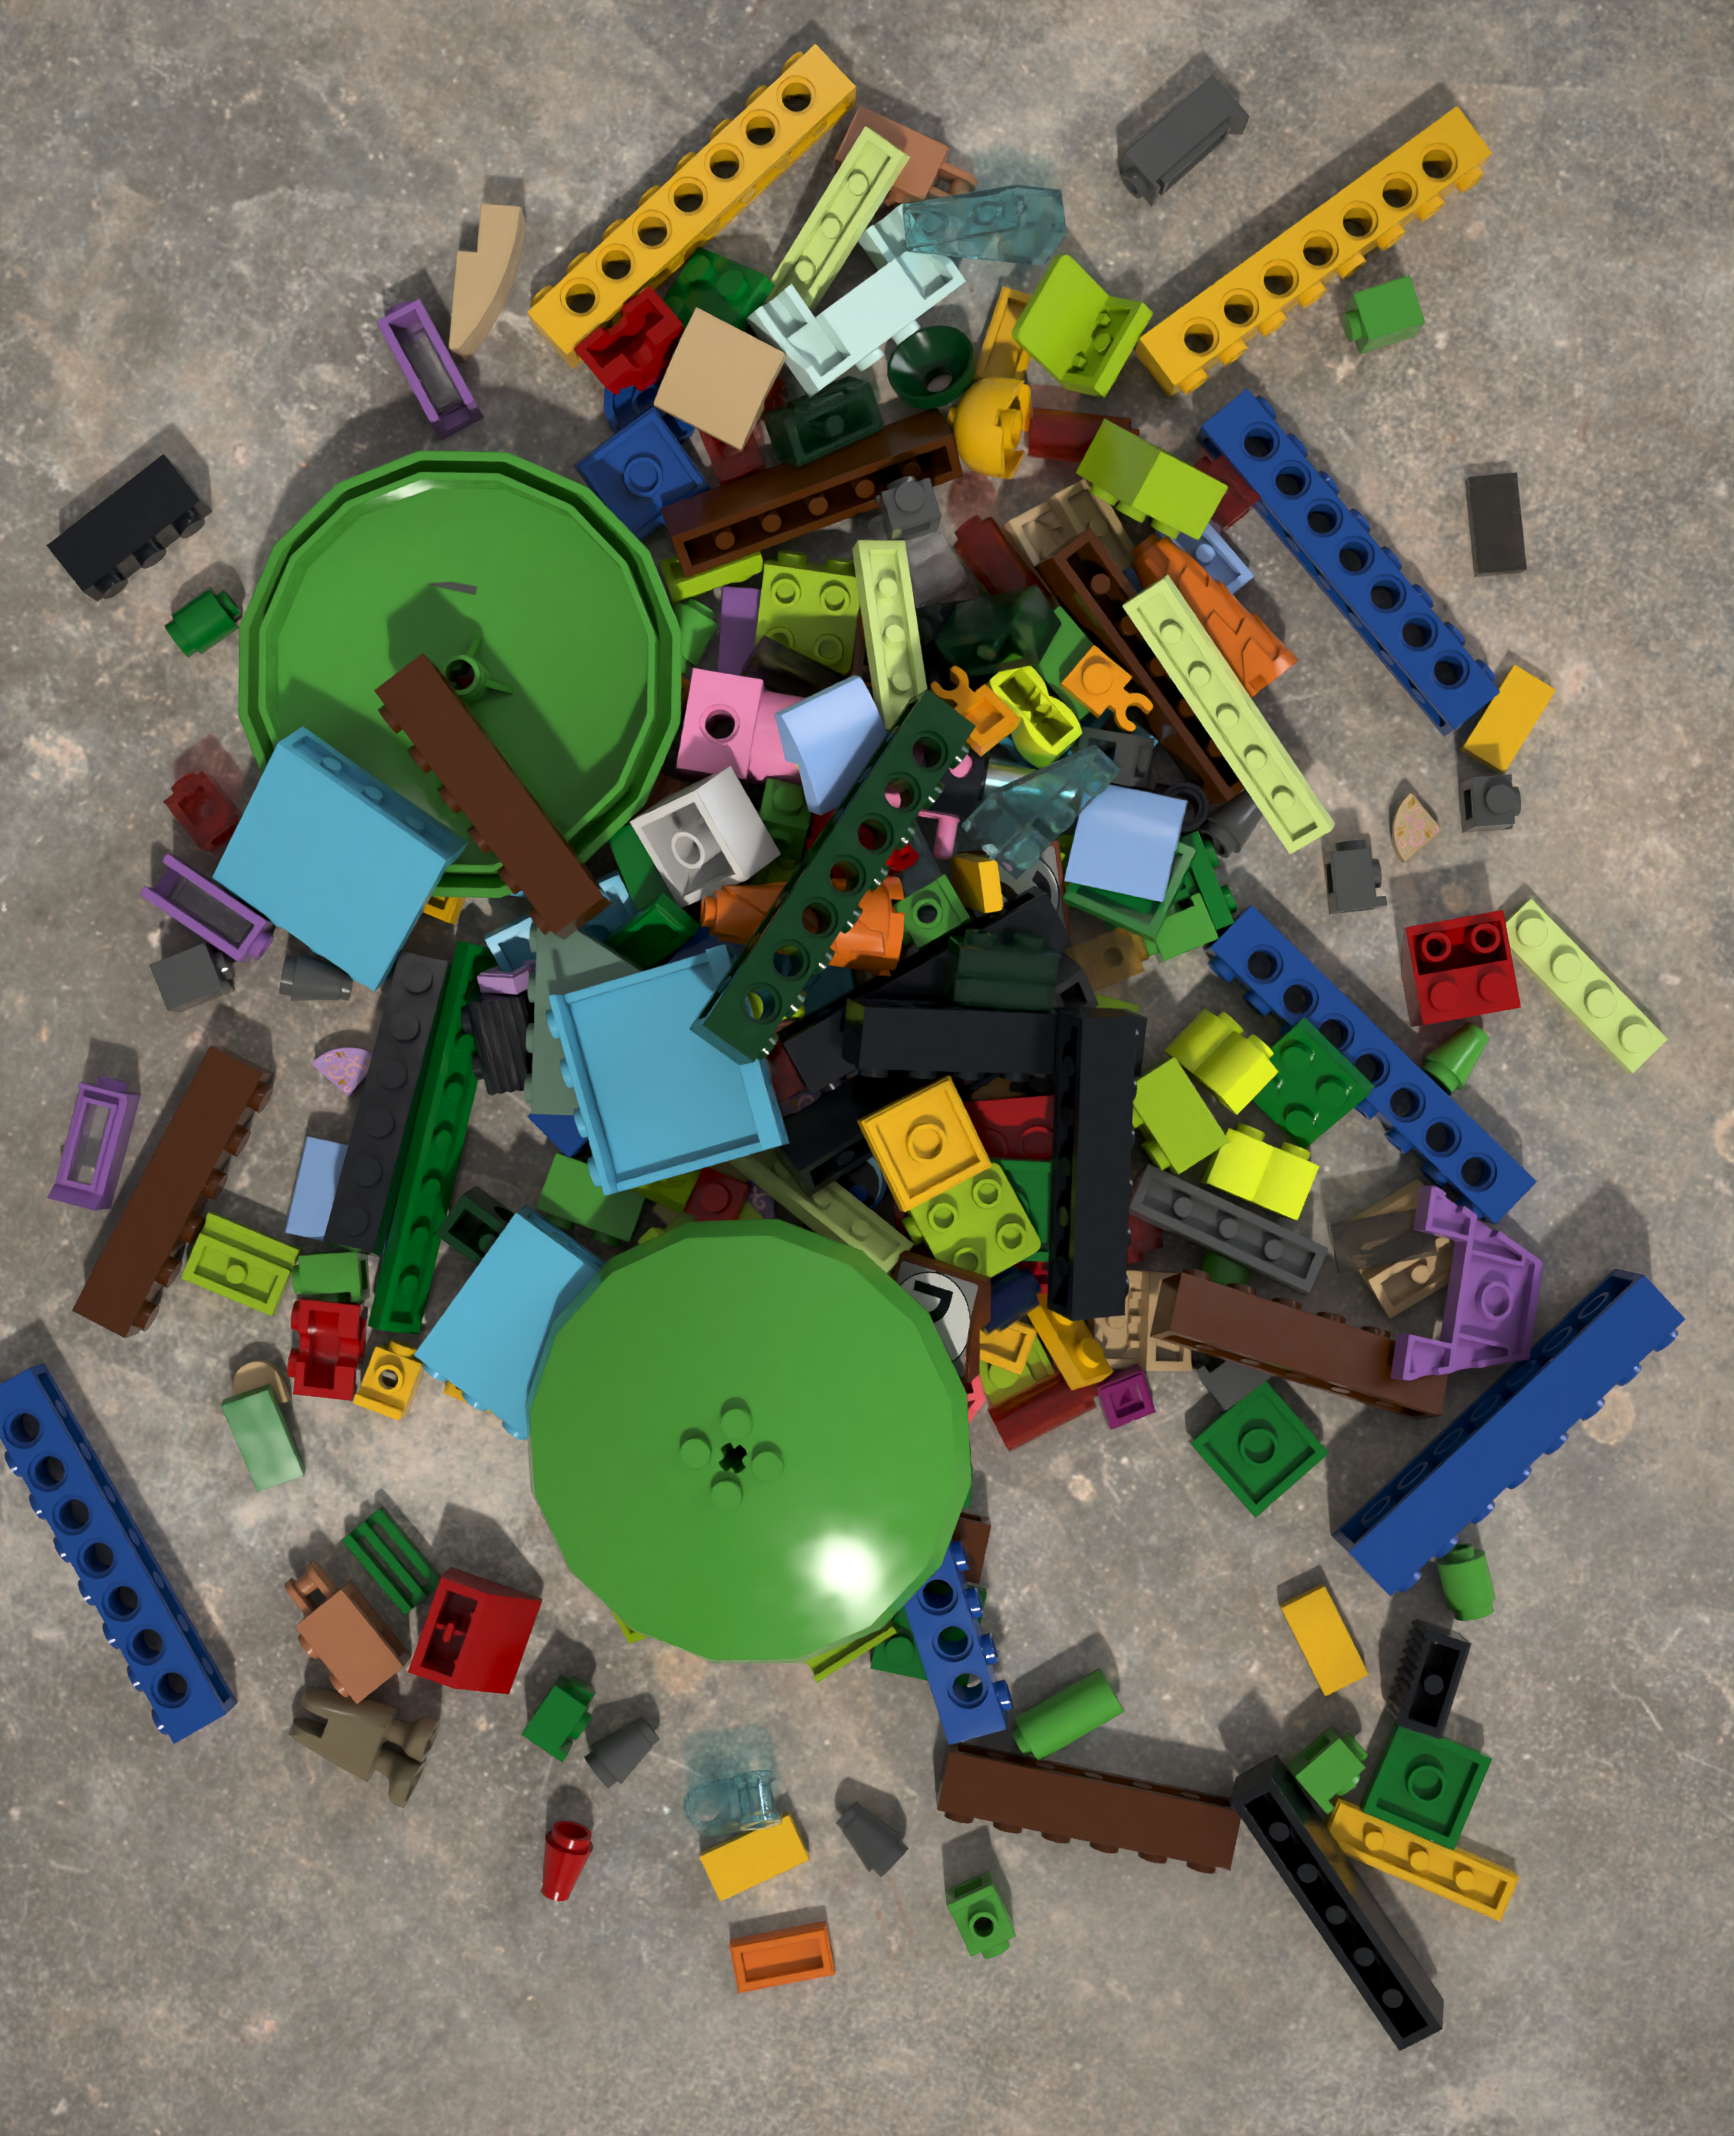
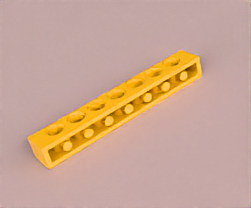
[527,44,856,369]
[1134,106,1492,399]

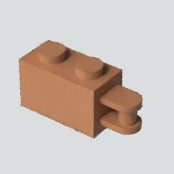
[834,105,978,217]
[284,1561,412,1704]

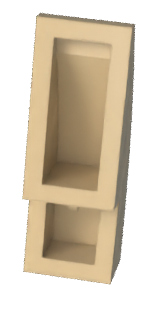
[449,203,527,363]

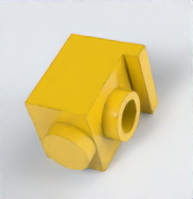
[353,1339,425,1421]

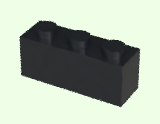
[46,454,212,602]

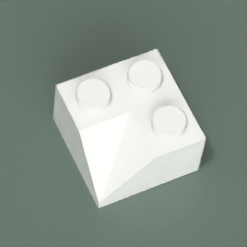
[630,766,781,908]

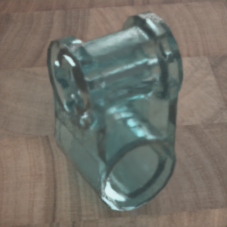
[683,1770,782,1836]

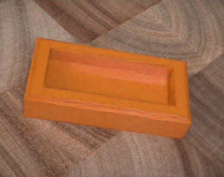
[729,1921,835,1993]

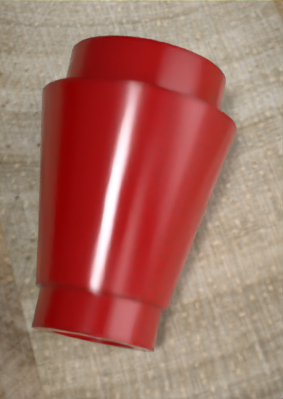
[541,1821,593,1901]

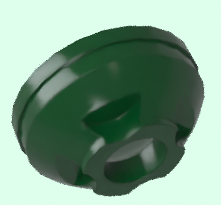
[887,325,976,409]

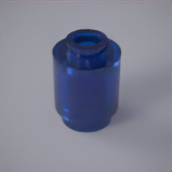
[981,1265,1042,1335]

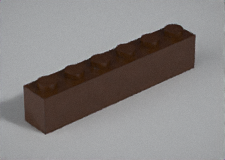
[660,408,963,578]
[1034,528,1245,805]
[374,653,613,940]
[72,1046,274,1338]
[1150,1268,1448,1420]
[936,1742,1241,1874]

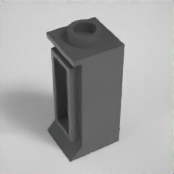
[1119,75,1249,207]

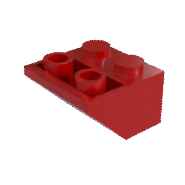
[1402,910,1521,1027]
[408,1567,543,1694]

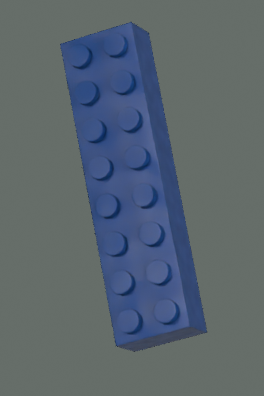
[1331,1269,1686,1597]

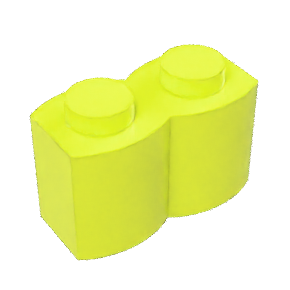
[987,658,1082,770]
[1164,1008,1278,1115]
[1201,1123,1320,1221]

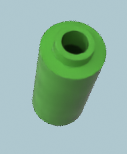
[1011,1668,1125,1761]

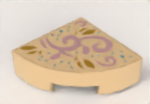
[1392,793,1442,863]

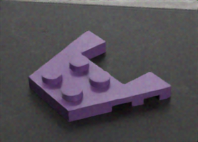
[1390,1186,1544,1381]

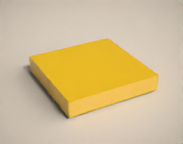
[857,1075,992,1212]

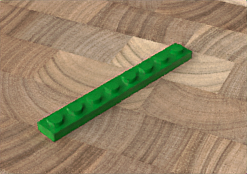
[368,941,502,1335]

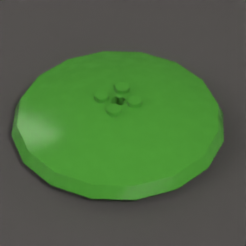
[238,450,682,898]
[525,1219,972,1664]

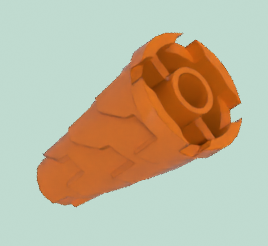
[1131,533,1299,698]
[700,875,905,977]

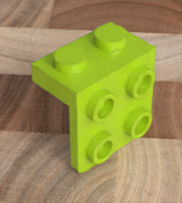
[1012,253,1153,398]
[754,550,860,675]
[901,1163,1041,1277]

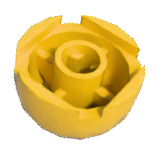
[947,377,1032,479]

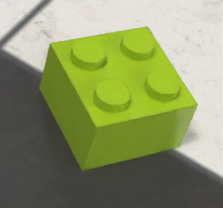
[1076,419,1229,541]
[1132,1057,1230,1175]

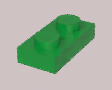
[1179,831,1237,931]

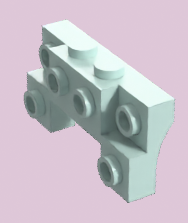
[746,203,966,398]

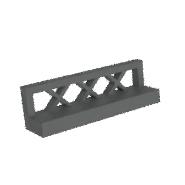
[1129,1164,1328,1296]

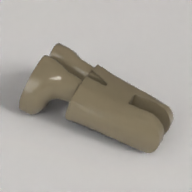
[288,1687,440,1808]

